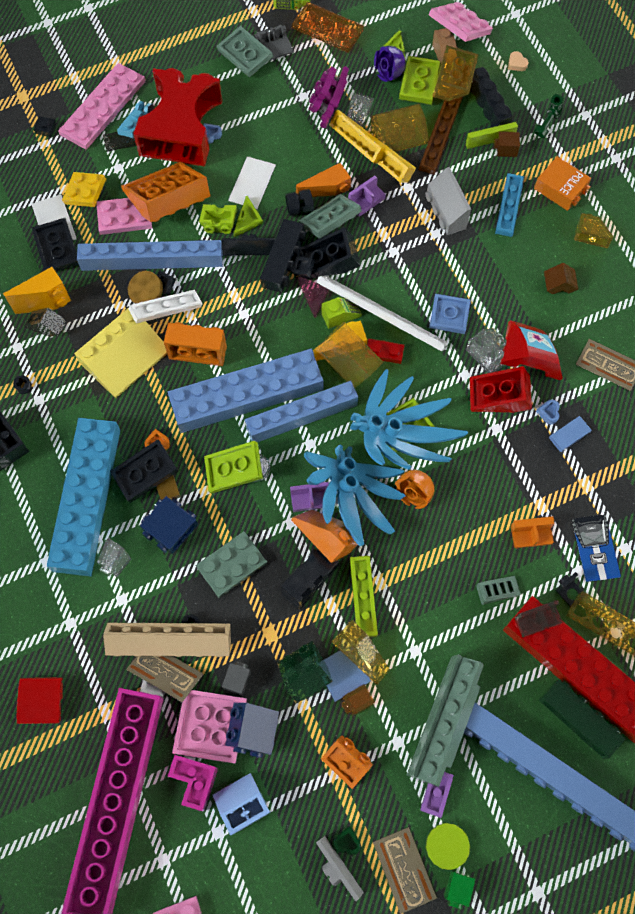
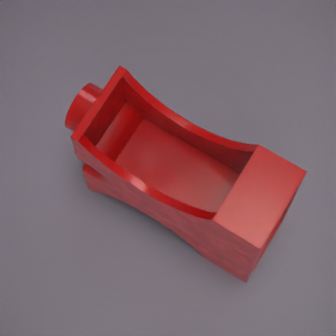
[133,68,223,166]

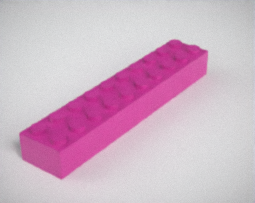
[61,688,164,914]

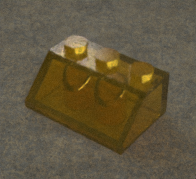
[432,45,478,101]
[370,103,429,152]
[315,322,383,389]

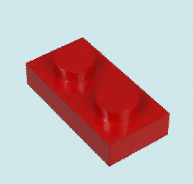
[365,338,404,364]

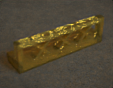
[566,591,635,656]

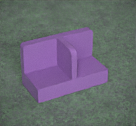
[348,176,386,217]
[290,482,329,512]

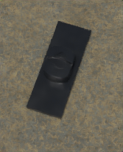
[221,234,275,256]

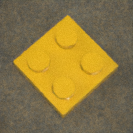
[62,172,106,207]

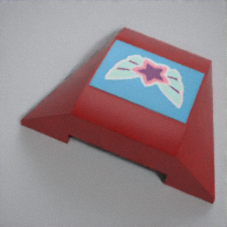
[500,320,563,380]

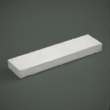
[129,290,203,323]

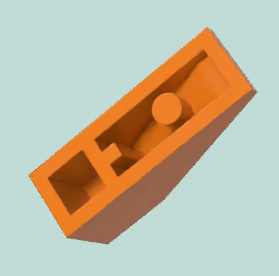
[296,163,351,197]

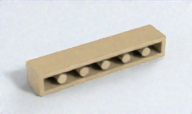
[103,623,231,657]

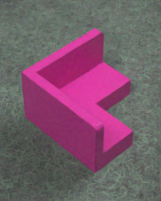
[168,755,218,812]

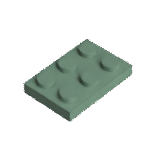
[217,26,273,77]
[299,194,362,238]
[195,531,267,598]

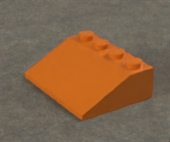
[121,162,210,222]

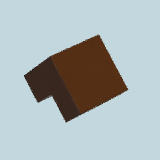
[544,263,578,294]

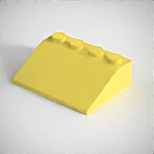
[74,308,167,398]

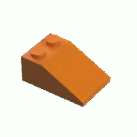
[291,510,358,563]

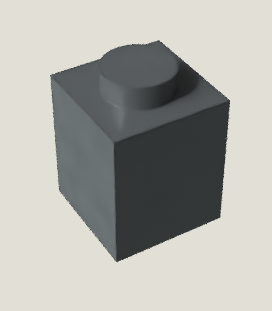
[222,662,251,696]

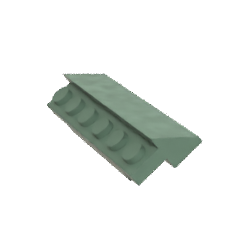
[406,654,484,787]

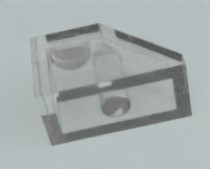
[347,93,374,128]
[97,538,131,578]

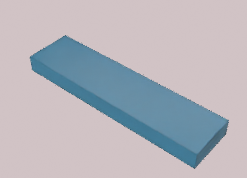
[495,173,524,237]

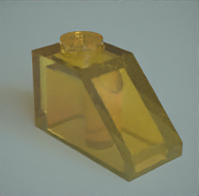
[574,213,613,248]

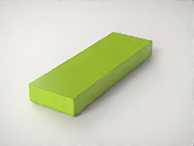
[466,122,518,149]

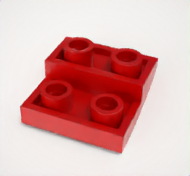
[17,677,63,724]

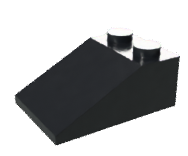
[300,227,361,280]

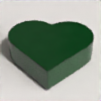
[333,826,361,855]

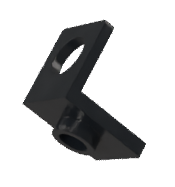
[556,572,586,608]

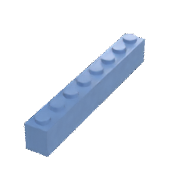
[77,240,223,271]

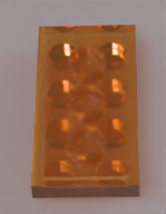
[292,2,364,53]

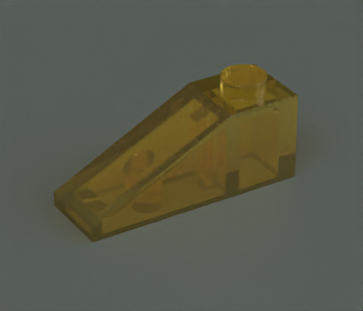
[332,620,390,685]

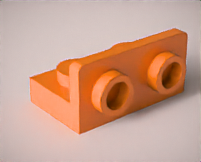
[321,735,373,789]

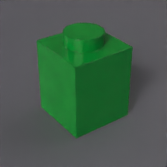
[445,871,475,909]

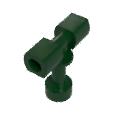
[534,94,564,139]

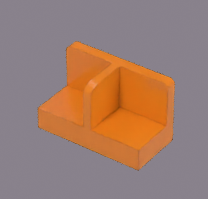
[511,516,554,548]

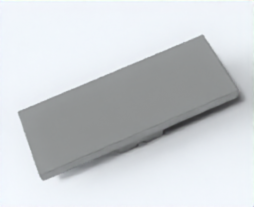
[316,836,364,901]

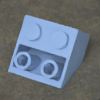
[213,773,271,835]

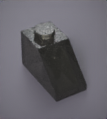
[24,308,66,337]

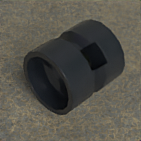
[285,189,314,216]

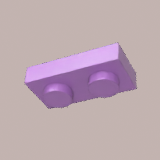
[420,772,454,818]

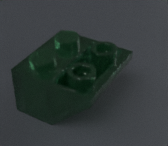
[278,641,333,703]

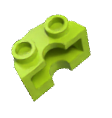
[199,205,237,234]

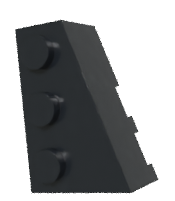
[0,411,30,471]
[281,549,339,610]

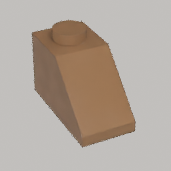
[432,28,458,70]

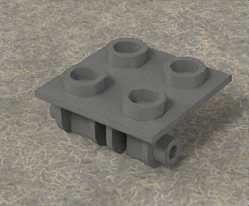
[254,24,294,60]

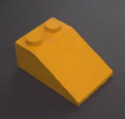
[3,267,71,314]

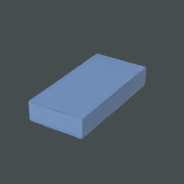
[549,416,592,452]

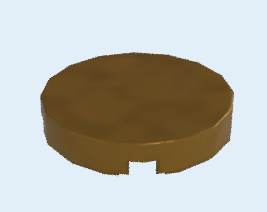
[128,271,163,304]

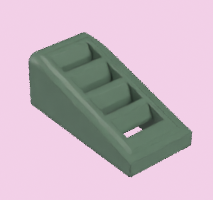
[476,576,521,605]

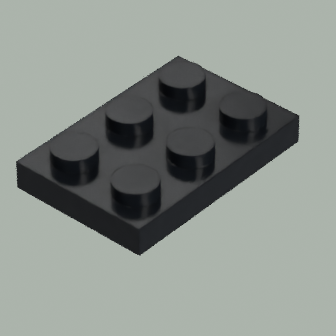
[31,218,79,272]
[110,439,179,503]

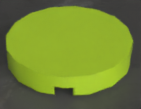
[426,823,470,870]

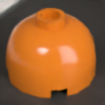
[395,469,435,509]

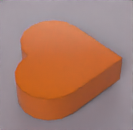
[145,429,170,450]

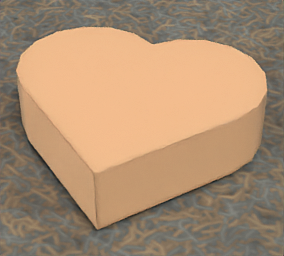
[508,51,528,71]

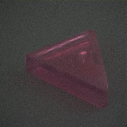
[298,276,329,318]

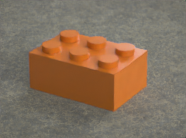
[164,322,227,366]

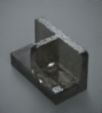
[515,600,563,638]

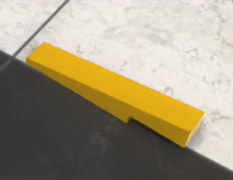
[329,110,416,183]

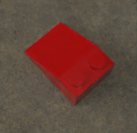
[469,366,532,413]

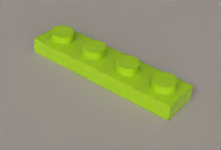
[350,556,378,638]

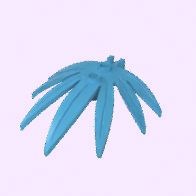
[350,369,468,470]
[304,445,405,546]

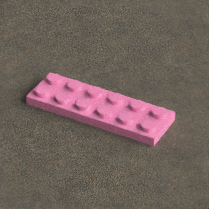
[58,63,145,150]

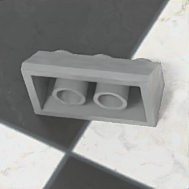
[425,167,471,235]

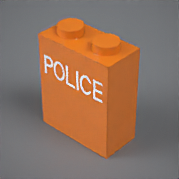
[534,156,591,211]

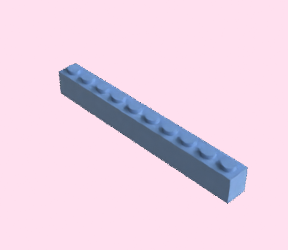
[464,703,635,851]

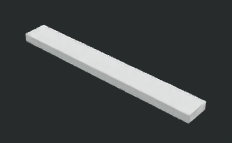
[317,275,449,351]

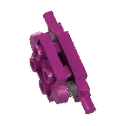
[308,66,349,128]

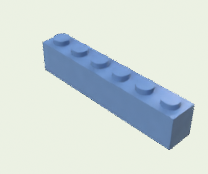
[245,381,358,442]

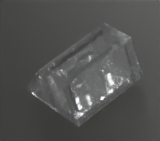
[466,328,506,373]

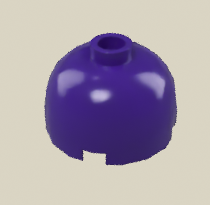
[374,46,405,82]

